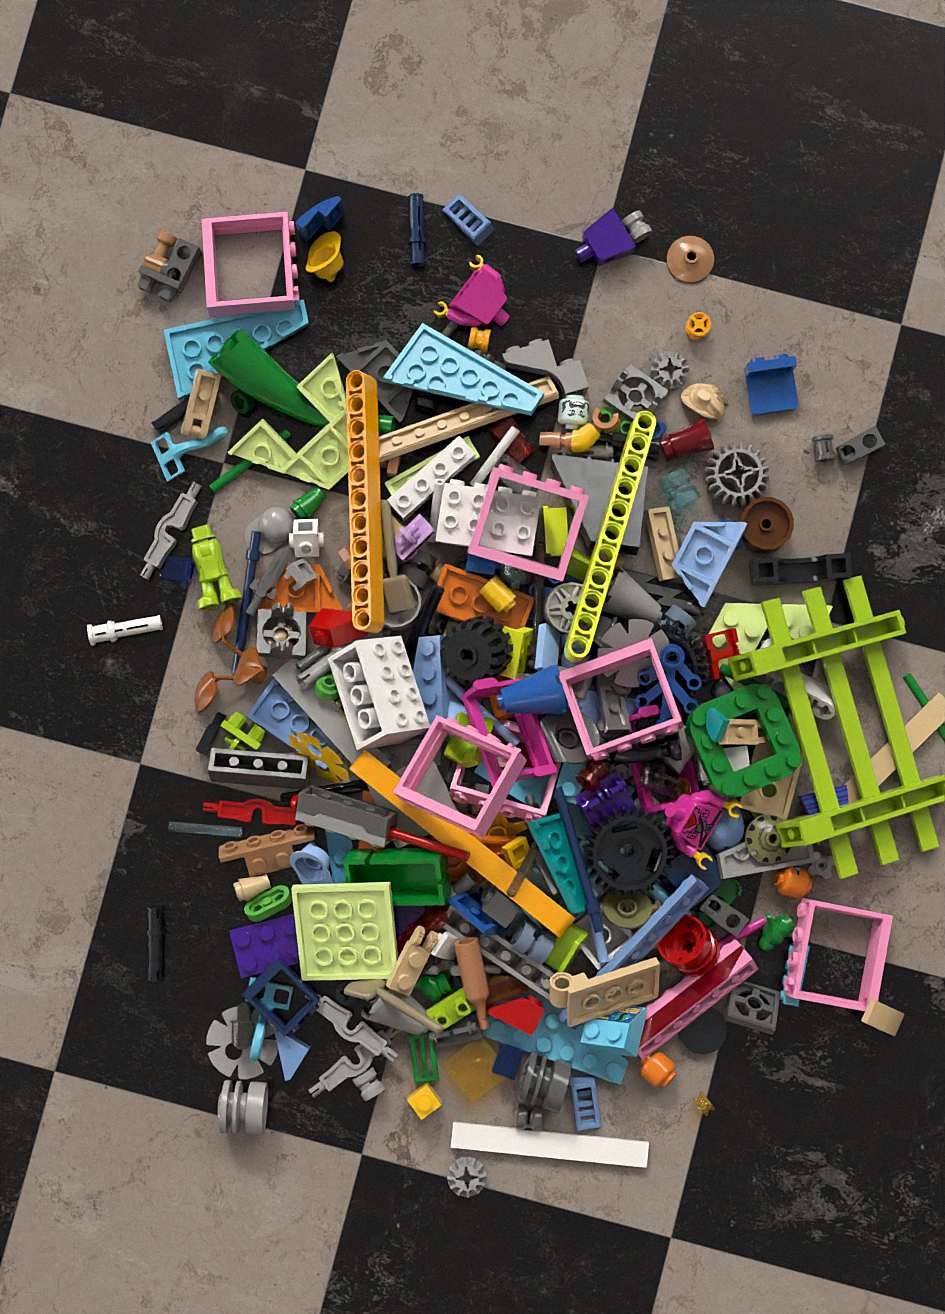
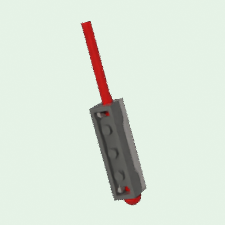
[290,785,470,862]

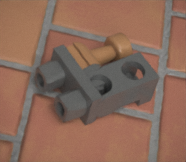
[138,231,202,303]

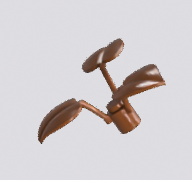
[195,603,267,714]

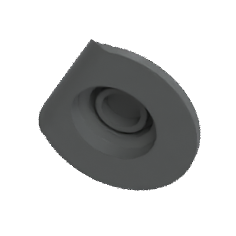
[540,708,600,764]

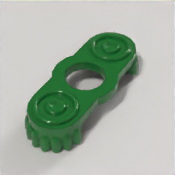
[696,878,742,929]

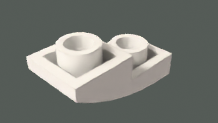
[431,931,459,960]

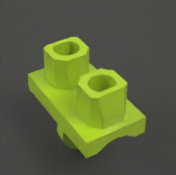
[220,711,266,751]
[426,987,475,1030]

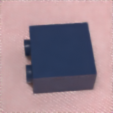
[659,845,729,908]

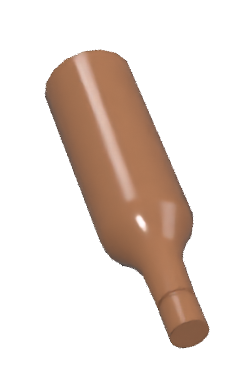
[454,936,489,1030]

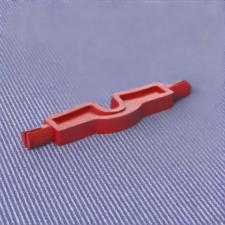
[203,799,302,825]

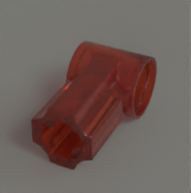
[488,416,535,464]

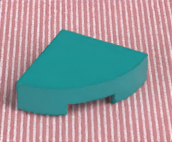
[706,708,730,742]

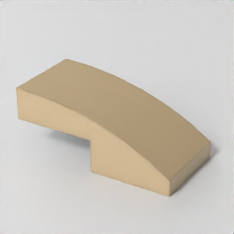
[861,999,905,1036]

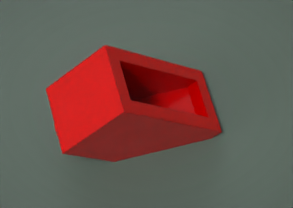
[309,608,369,648]
[487,995,545,1036]

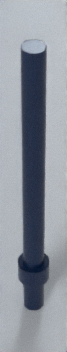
[232,531,261,674]
[553,786,605,933]

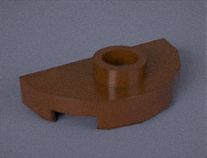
[485,973,529,1006]

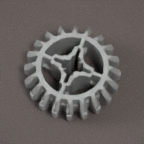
[705,442,770,507]

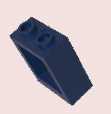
[242,957,320,1037]

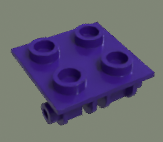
[574,771,639,831]

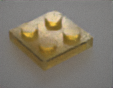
[442,1037,511,1104]

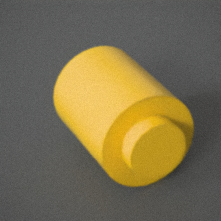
[479,575,516,613]

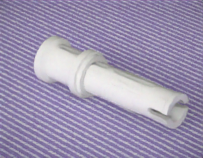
[87,615,163,646]

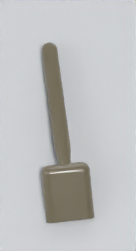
[381,500,416,613]
[344,979,444,1034]

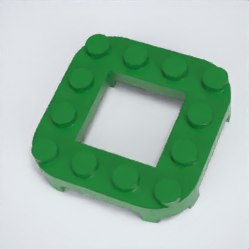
[684,684,802,799]

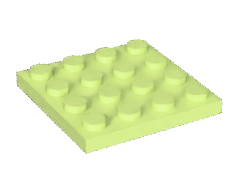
[291,882,398,981]

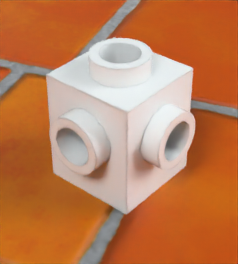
[289,519,324,558]

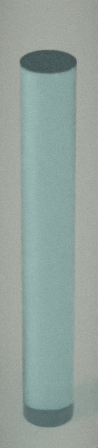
[168,822,242,837]

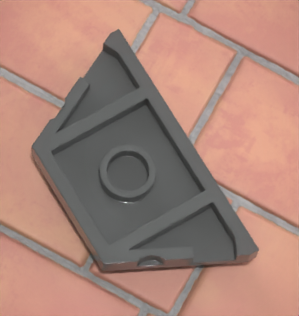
[336,340,414,424]

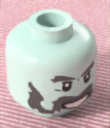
[558,395,590,430]

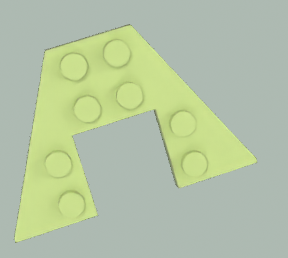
[228,353,364,490]
[708,603,833,722]

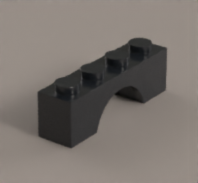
[749,553,852,586]

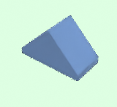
[275,1030,310,1081]

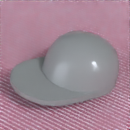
[245,507,294,554]

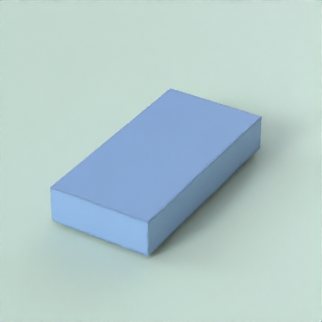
[535,623,561,671]

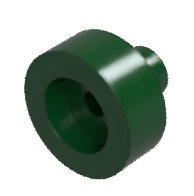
[231,389,255,414]

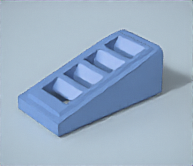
[443,194,494,246]
[569,1075,601,1131]

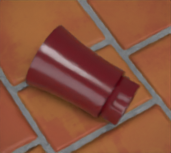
[660,418,714,461]

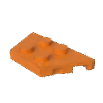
[256,564,343,614]

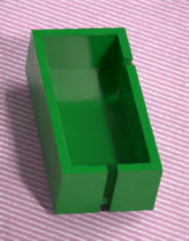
[343,848,452,906]

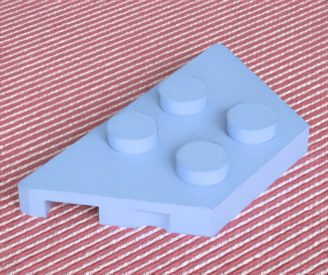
[672,522,748,607]

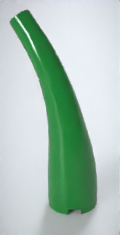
[208,328,395,436]

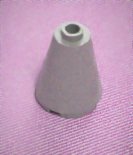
[601,566,663,625]
[361,979,429,1035]

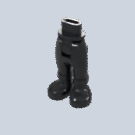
[597,716,683,765]

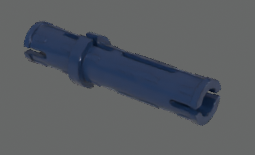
[408,193,427,267]

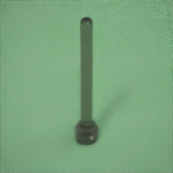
[527,541,546,658]
[507,798,560,897]

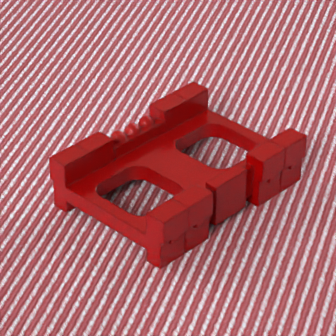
[701,628,740,680]

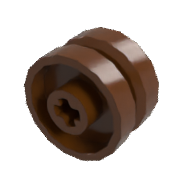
[737,497,794,554]

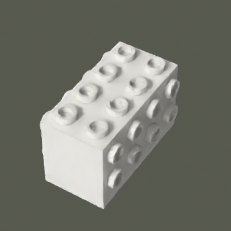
[435,479,541,557]
[328,636,430,750]

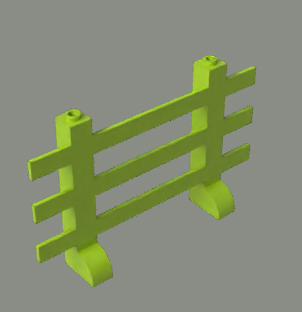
[728,576,945,879]

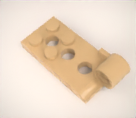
[739,709,804,820]
[550,957,660,1027]

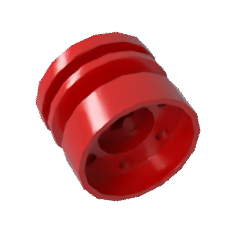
[657,914,720,977]

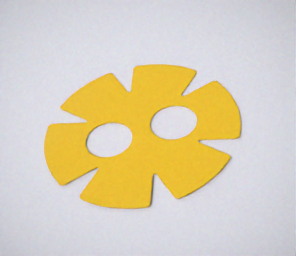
[289,732,349,783]

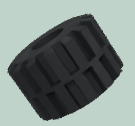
[440,615,513,686]

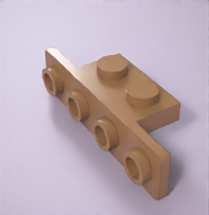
[219,824,315,877]

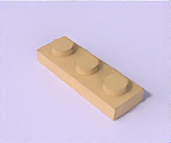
[644,506,681,582]

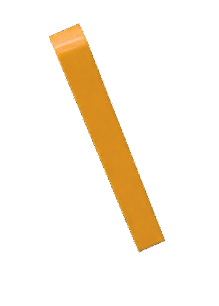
[346,370,384,634]
[349,749,576,938]

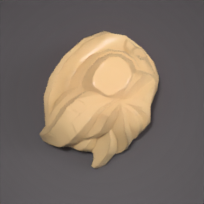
[680,383,729,422]

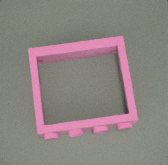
[202,212,299,317]
[467,464,589,581]
[559,638,684,761]
[393,715,527,839]
[449,719,562,823]
[784,898,893,1011]

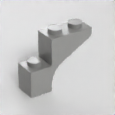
[502,339,589,398]

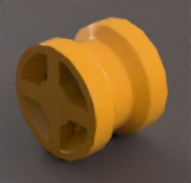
[685,312,711,340]
[468,326,491,353]

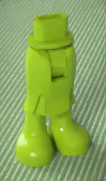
[191,525,243,611]

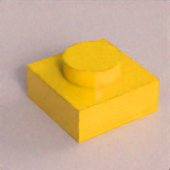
[501,836,533,870]

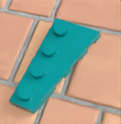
[527,813,586,914]

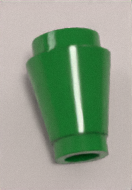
[290,487,326,519]

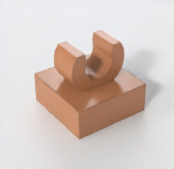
[380,455,402,477]

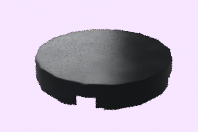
[678,1007,727,1054]

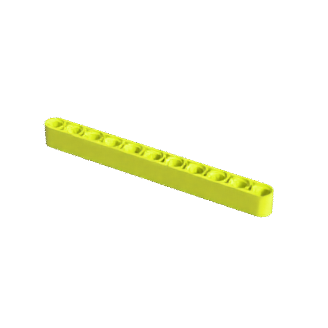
[564,411,656,663]

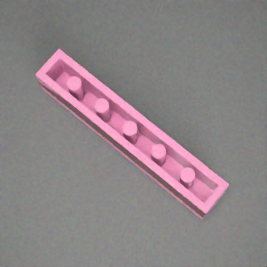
[638,939,758,1060]

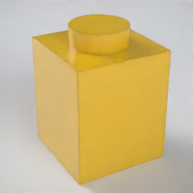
[407,1082,442,1120]

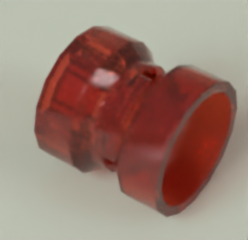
[575,759,610,792]

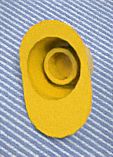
[306,231,344,282]

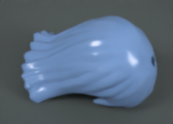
[699,787,745,853]

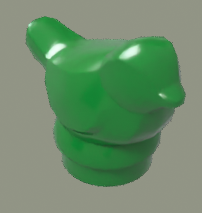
[759,913,795,952]
[414,972,453,1004]

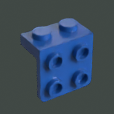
[744,354,799,415]

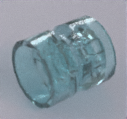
[658,467,701,511]

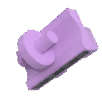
[394,514,436,562]

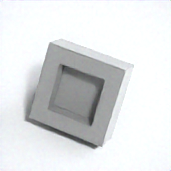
[284,558,319,591]

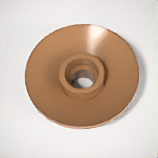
[667,236,714,283]

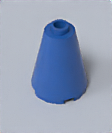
[496,665,567,714]

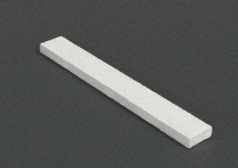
[451,1121,649,1168]

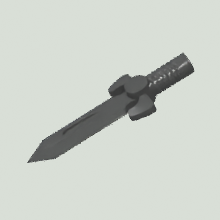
[245,545,291,617]

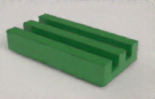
[408,1031,439,1084]

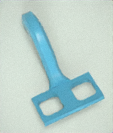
[151,427,228,481]
[245,977,294,1061]

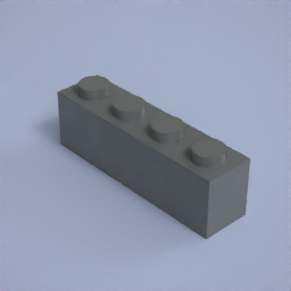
[208,748,310,790]

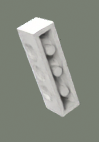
[387,436,476,522]

